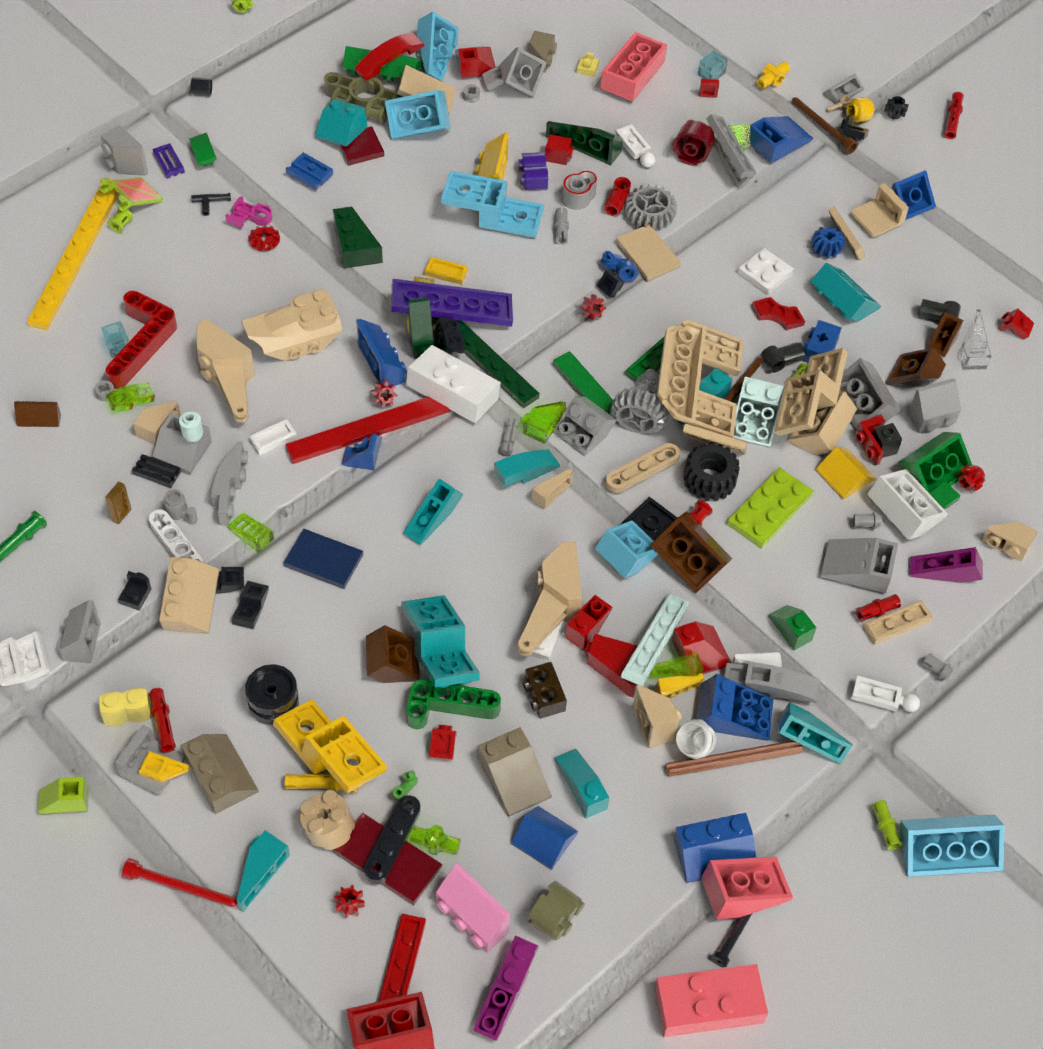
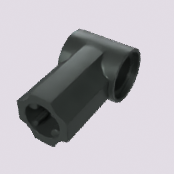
[918,299,961,322]
[761,342,805,373]

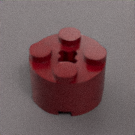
[672,120,715,166]

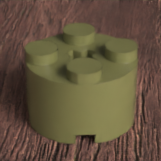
[528,881,585,941]

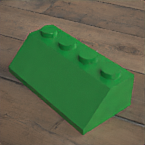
[343,46,424,81]

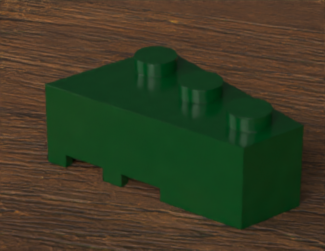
[333,206,383,269]

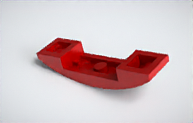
[355,33,424,81]

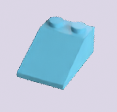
[385,90,451,139]

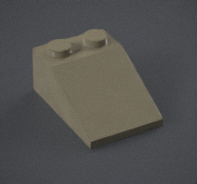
[477,727,552,817]

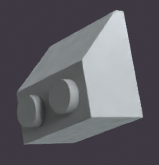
[101,125,148,176]
[908,378,961,433]
[58,600,101,663]

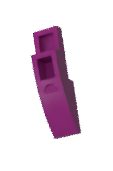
[473,935,539,1041]

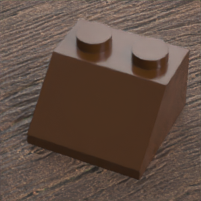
[366,625,420,683]

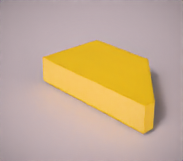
[138,751,190,782]

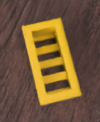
[655,673,704,698]

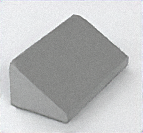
[823,74,864,104]

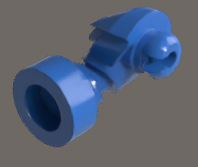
[601,251,638,282]

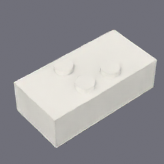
[406,345,501,423]

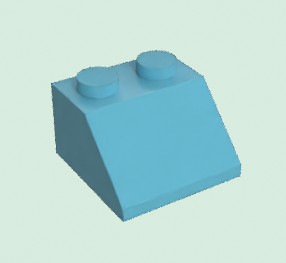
[595,521,658,578]

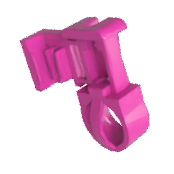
[225,196,272,228]

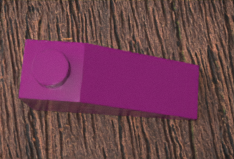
[910,547,983,583]

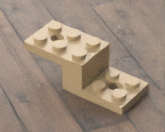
[774,348,848,436]

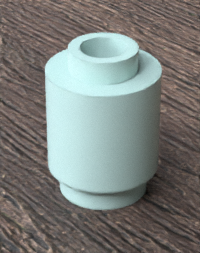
[179,411,203,442]

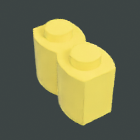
[99,688,152,726]

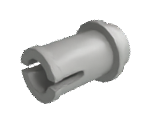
[853,511,882,529]
[922,653,953,680]

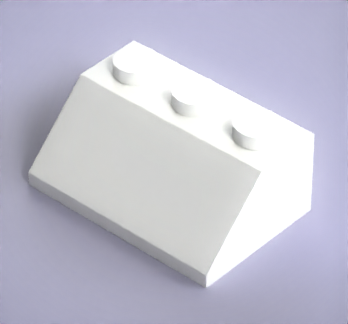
[867,469,948,540]

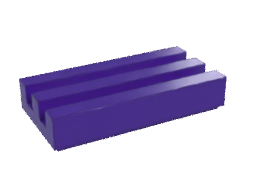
[152,143,185,179]

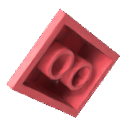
[701,857,793,919]

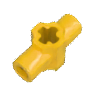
[756,61,790,89]

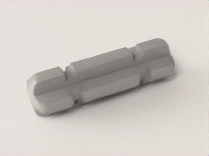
[501,418,519,456]

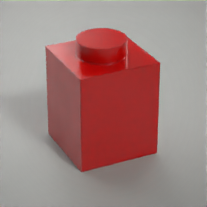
[545,135,574,166]

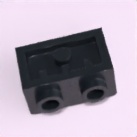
[432,317,465,355]

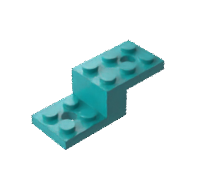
[401,595,480,688]

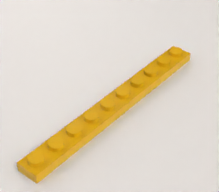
[27,178,119,331]

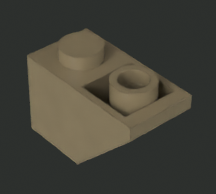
[529,31,557,73]

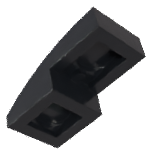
[216,567,244,594]
[232,581,269,629]

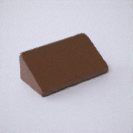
[14,401,61,427]

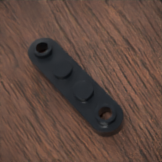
[364,795,421,884]

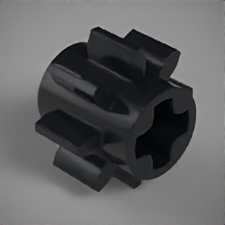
[884,96,909,119]

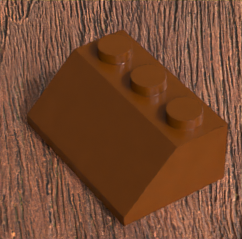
[651,511,733,593]

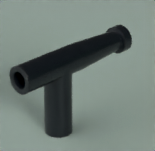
[191,193,231,216]

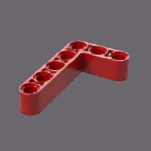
[105,291,177,389]

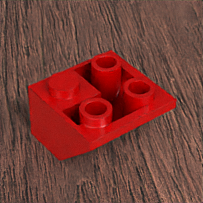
[455,47,496,78]

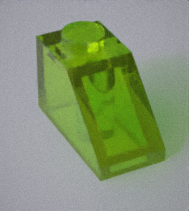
[728,124,750,151]
[521,401,566,444]

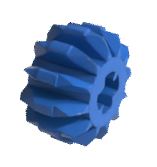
[811,226,845,259]

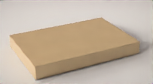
[397,65,456,114]
[616,224,681,281]
[683,424,748,454]

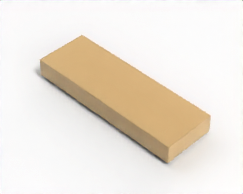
[828,206,866,260]
[863,600,933,645]

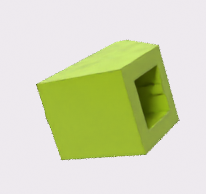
[38,776,89,814]

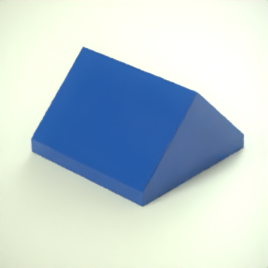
[891,170,936,220]
[511,806,578,870]

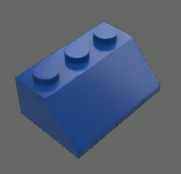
[356,319,407,386]
[673,812,756,883]

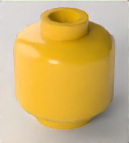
[846,97,875,122]

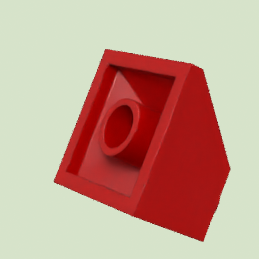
[672,621,731,675]

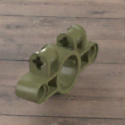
[324,72,403,124]

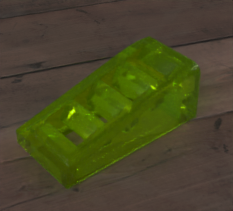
[227,512,274,553]
[650,653,703,676]

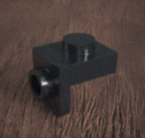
[841,114,869,141]

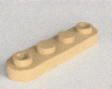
[606,443,680,493]

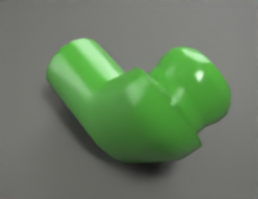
[393,770,418,798]

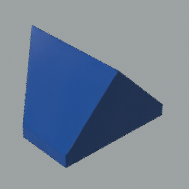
[341,434,382,470]

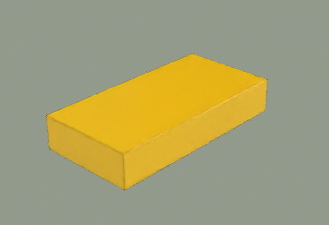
[424,257,468,285]

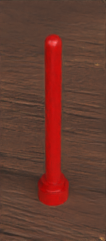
[122,858,237,907]

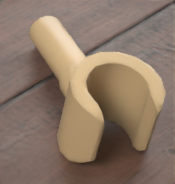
[827,95,851,112]

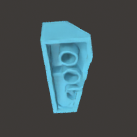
[417,12,459,82]

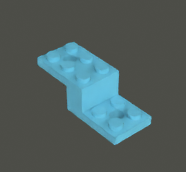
[441,171,544,238]

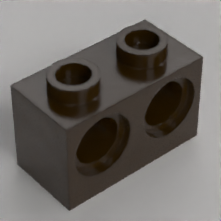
[522,662,567,719]

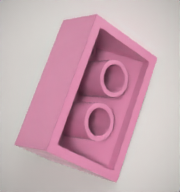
[436,863,510,953]

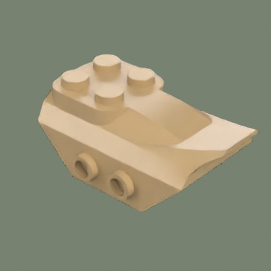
[241,290,342,361]

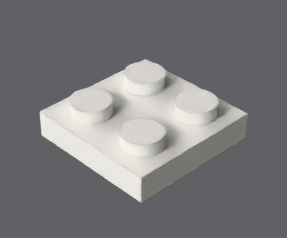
[738,248,794,295]

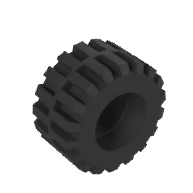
[683,443,740,501]

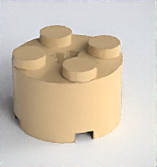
[300,790,355,850]

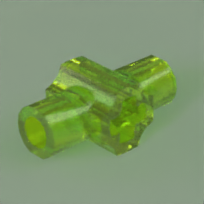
[410,825,461,855]

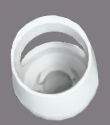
[676,719,717,759]

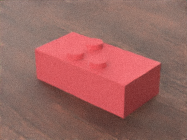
[600,32,667,102]
[654,964,768,1037]

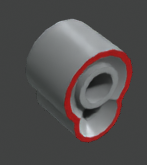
[562,171,597,210]

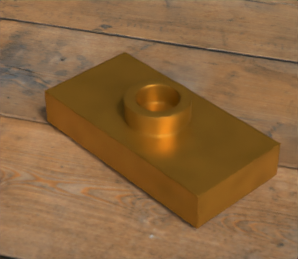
[105,481,132,524]

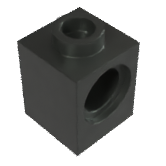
[872,423,902,458]

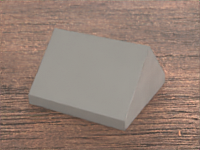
[500,47,547,97]

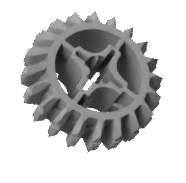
[625,184,677,230]
[611,387,668,435]

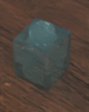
[698,51,728,79]
[101,321,129,358]

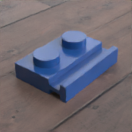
[286,152,333,190]

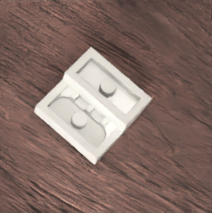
[0,631,50,686]

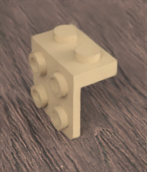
[852,183,909,237]

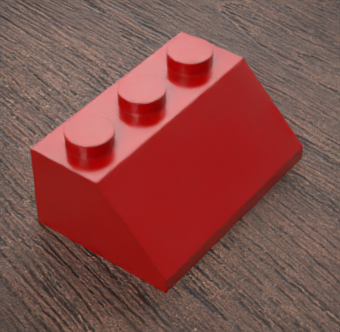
[346,992,435,1049]

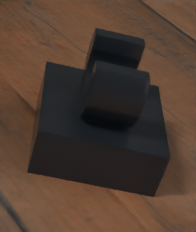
[597,269,624,298]

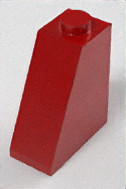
[585,634,638,698]

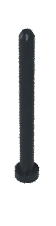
[711,913,753,967]

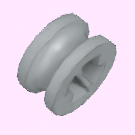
[463,84,480,103]
[95,380,115,402]

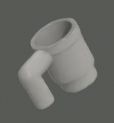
[164,489,198,524]

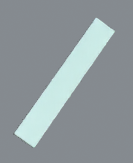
[621,594,689,686]

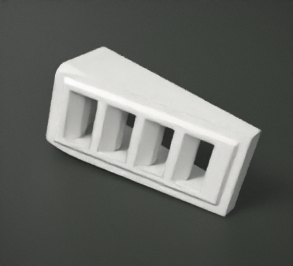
[732,652,782,667]

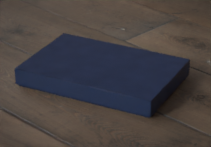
[284,528,364,589]

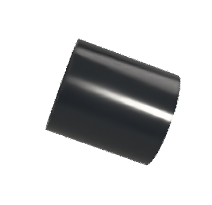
[191,77,213,96]

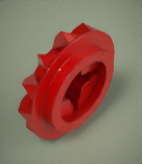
[248,225,280,251]

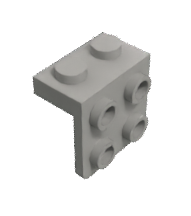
[115,725,185,795]

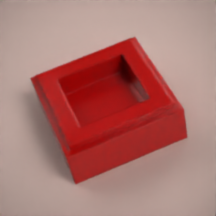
[699,78,719,98]

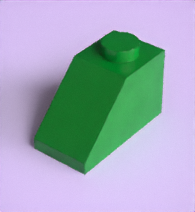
[768,605,817,650]

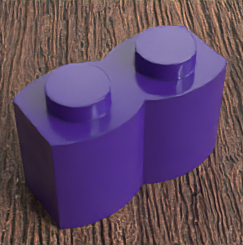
[518,152,549,190]

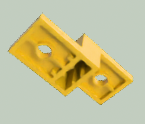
[273,699,387,794]

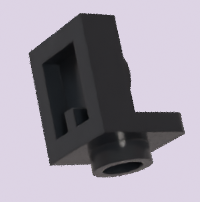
[118,571,152,611]

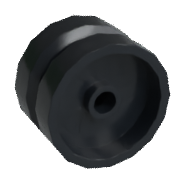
[245,664,299,725]

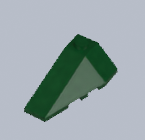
[546,121,623,166]

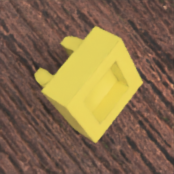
[577,52,599,77]

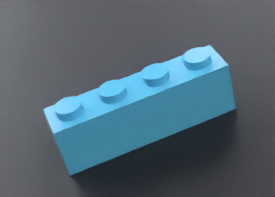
[900,814,1004,877]

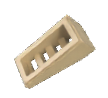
[531,469,573,510]

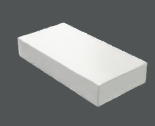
[249,419,297,455]

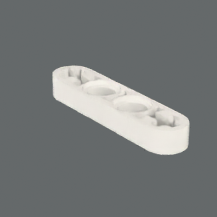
[149,509,203,562]

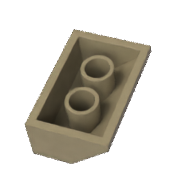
[181,734,259,814]

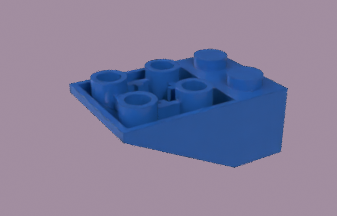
[747,116,813,164]
[697,674,774,741]

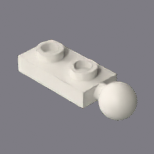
[615,124,655,168]
[851,675,920,712]

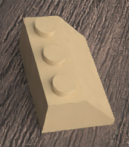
[787,391,857,455]
[159,557,219,634]

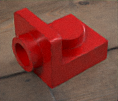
[429,724,457,760]

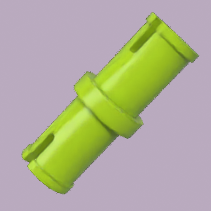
[872,800,902,850]

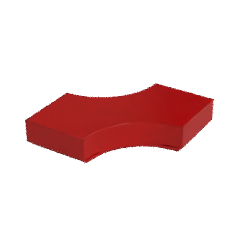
[752,297,805,330]

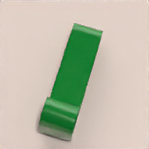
[407,680,501,729]

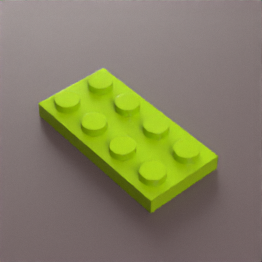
[727,467,814,549]

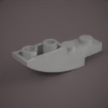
[211,442,248,526]
[724,662,820,702]

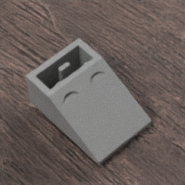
[820,538,898,593]

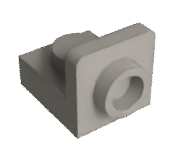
[482,65,512,91]

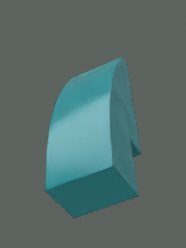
[494,450,560,487]

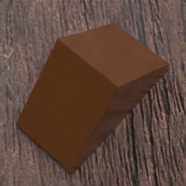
[927,312,964,357]

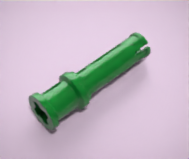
[0,511,47,563]

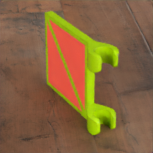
[98,177,164,211]

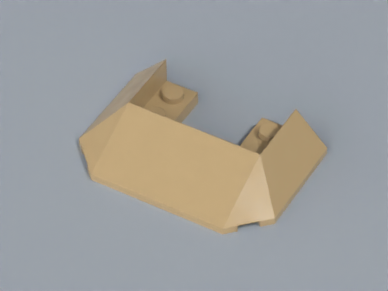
[657,320,744,438]

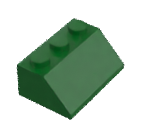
[898,432,973,493]

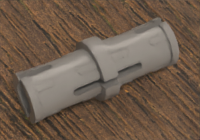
[554,207,569,245]

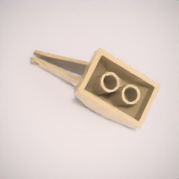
[197,318,255,422]
[518,541,582,656]

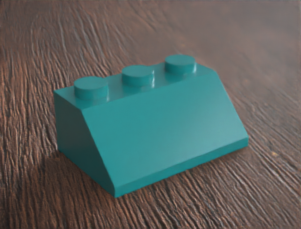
[811,263,881,322]

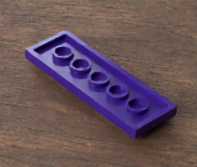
[391,279,513,327]

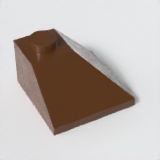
[886,347,946,385]

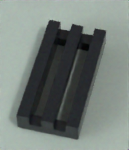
[132,454,181,488]

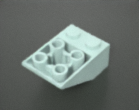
[733,377,785,447]

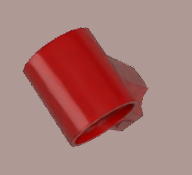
[604,177,631,217]

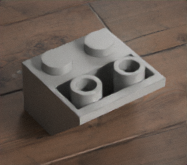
[554,396,617,455]
[152,412,212,474]

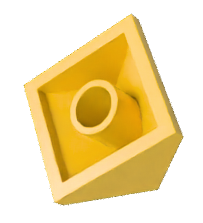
[816,446,876,500]

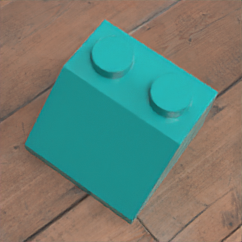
[315,99,368,146]

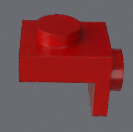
[998,308,1034,340]

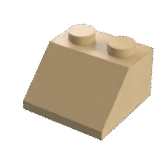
[633,686,681,748]

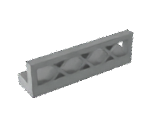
[706,114,757,189]

